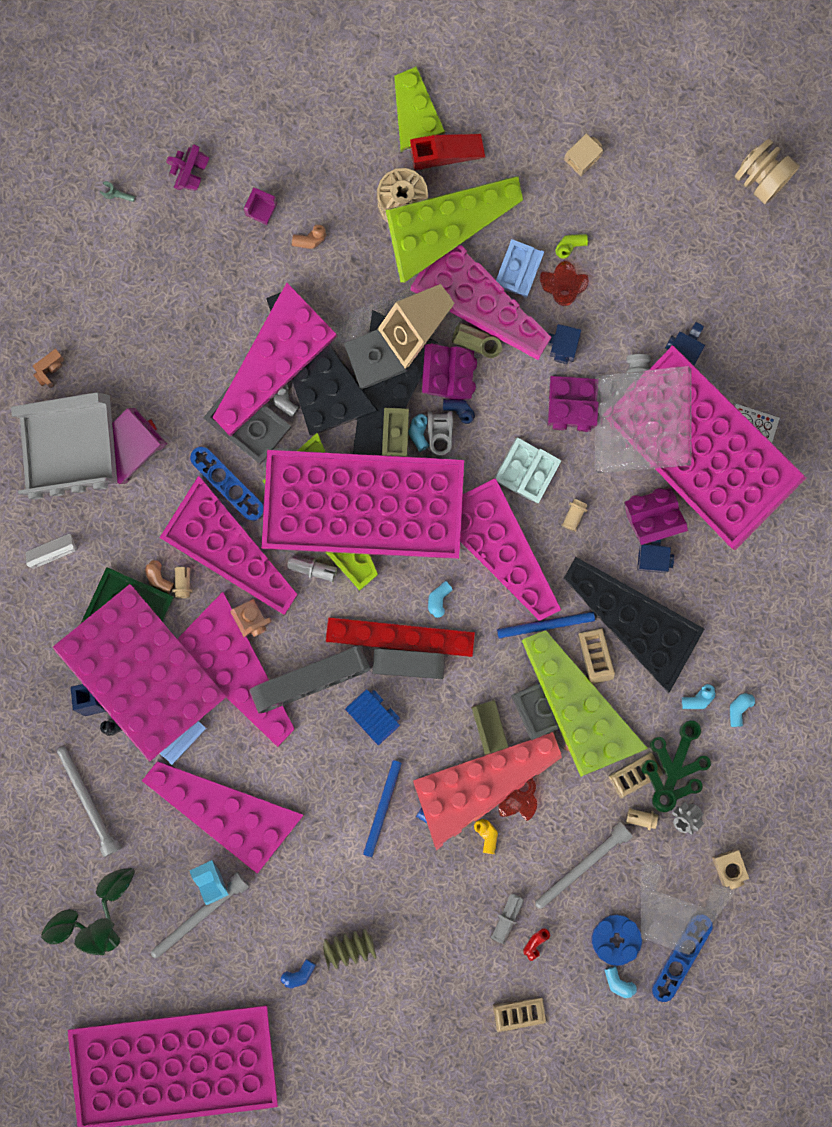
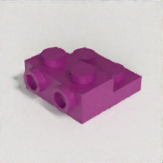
[422,343,477,400]
[547,376,599,432]
[624,488,688,545]

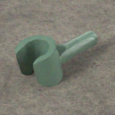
[100,181,135,202]

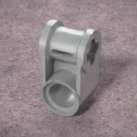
[428,412,453,459]

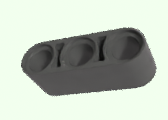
[372,649,445,679]

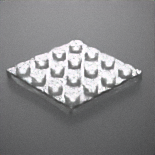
[595,366,691,473]

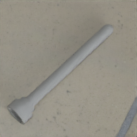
[57,747,122,858]
[535,822,633,909]
[151,872,250,958]

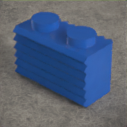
[345,689,401,746]

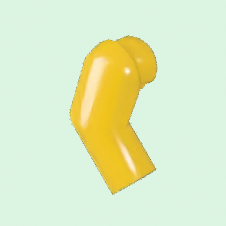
[474,819,498,854]

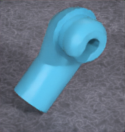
[682,684,716,709]
[730,693,755,727]

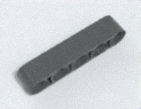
[249,646,371,714]

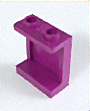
[112,408,167,485]

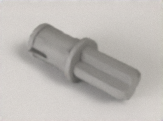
[288,555,337,582]
[491,894,524,944]

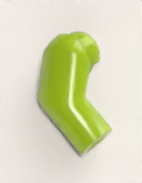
[555,234,588,259]

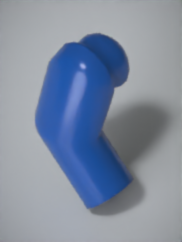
[281,959,316,989]

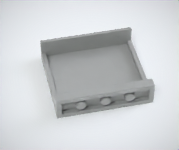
[11,392,117,499]

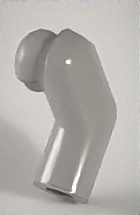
[273,384,299,417]

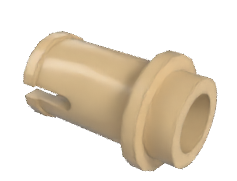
[562,499,588,532]
[173,567,192,598]
[626,808,658,830]

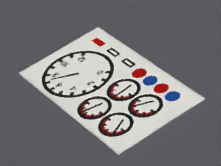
[735,404,780,443]

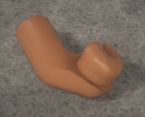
[292,225,326,249]
[145,560,174,594]

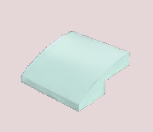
[494,437,561,503]

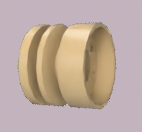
[734,138,800,205]
[377,168,428,223]

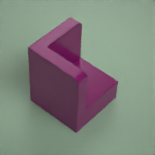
[244,187,277,226]

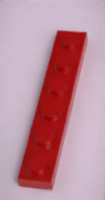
[326,617,475,657]

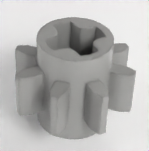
[672,802,704,835]

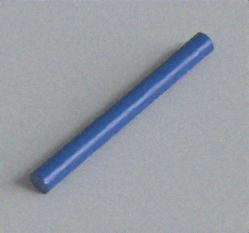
[497,612,595,639]
[363,760,402,858]

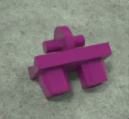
[166,144,209,191]

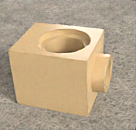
[564,134,603,176]
[712,849,749,889]

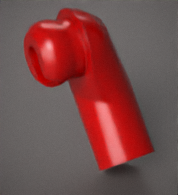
[523,928,550,961]

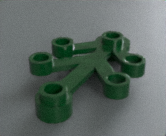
[641,720,711,812]

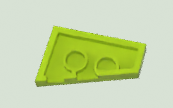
[394,67,445,152]

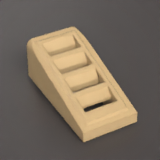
[578,628,615,684]
[608,753,663,798]
[493,998,546,1032]

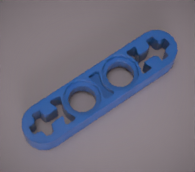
[190,447,264,521]
[651,914,713,1002]

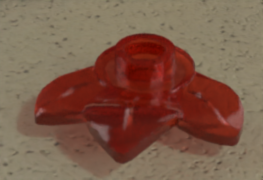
[540,260,588,306]
[498,778,537,821]

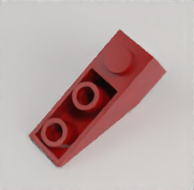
[410,134,485,171]

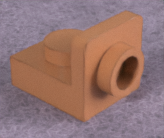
[32,348,65,389]
[230,599,272,637]

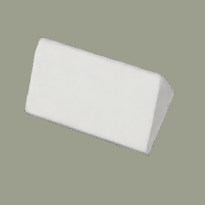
[26,534,77,569]

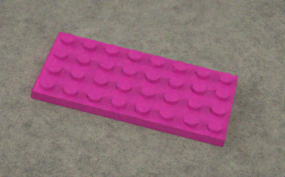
[605,345,807,550]
[262,450,464,559]
[67,1005,278,1127]

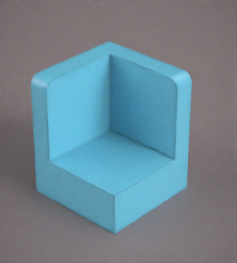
[190,860,229,905]

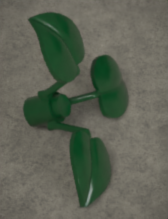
[41,868,135,956]

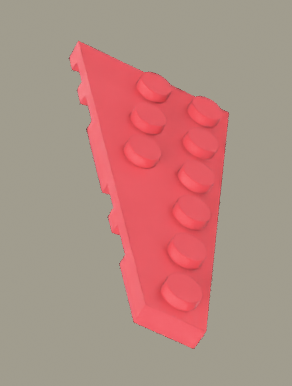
[413,732,562,850]

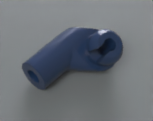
[443,399,475,424]

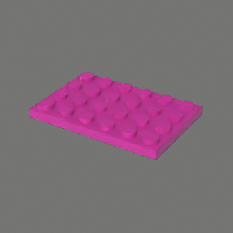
[53,584,226,762]

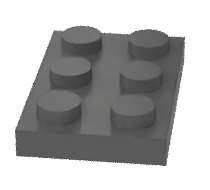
[203,386,291,465]

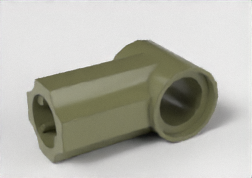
[452,322,502,358]

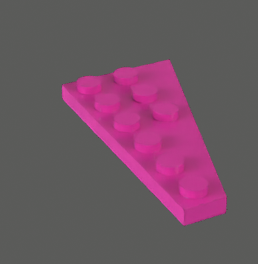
[460,478,561,621]
[177,592,295,747]

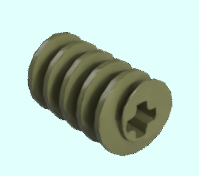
[323,929,377,971]

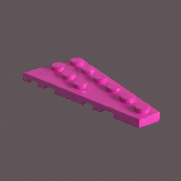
[410,245,551,360]
[212,283,337,437]
[159,476,298,615]
[142,761,304,874]

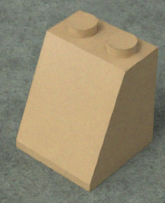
[378,284,455,368]

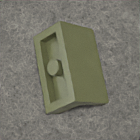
[382,408,410,457]
[471,700,508,755]

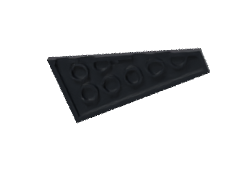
[266,292,379,436]
[353,310,438,456]
[563,557,705,694]

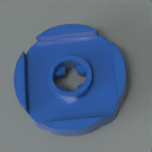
[591,915,642,966]

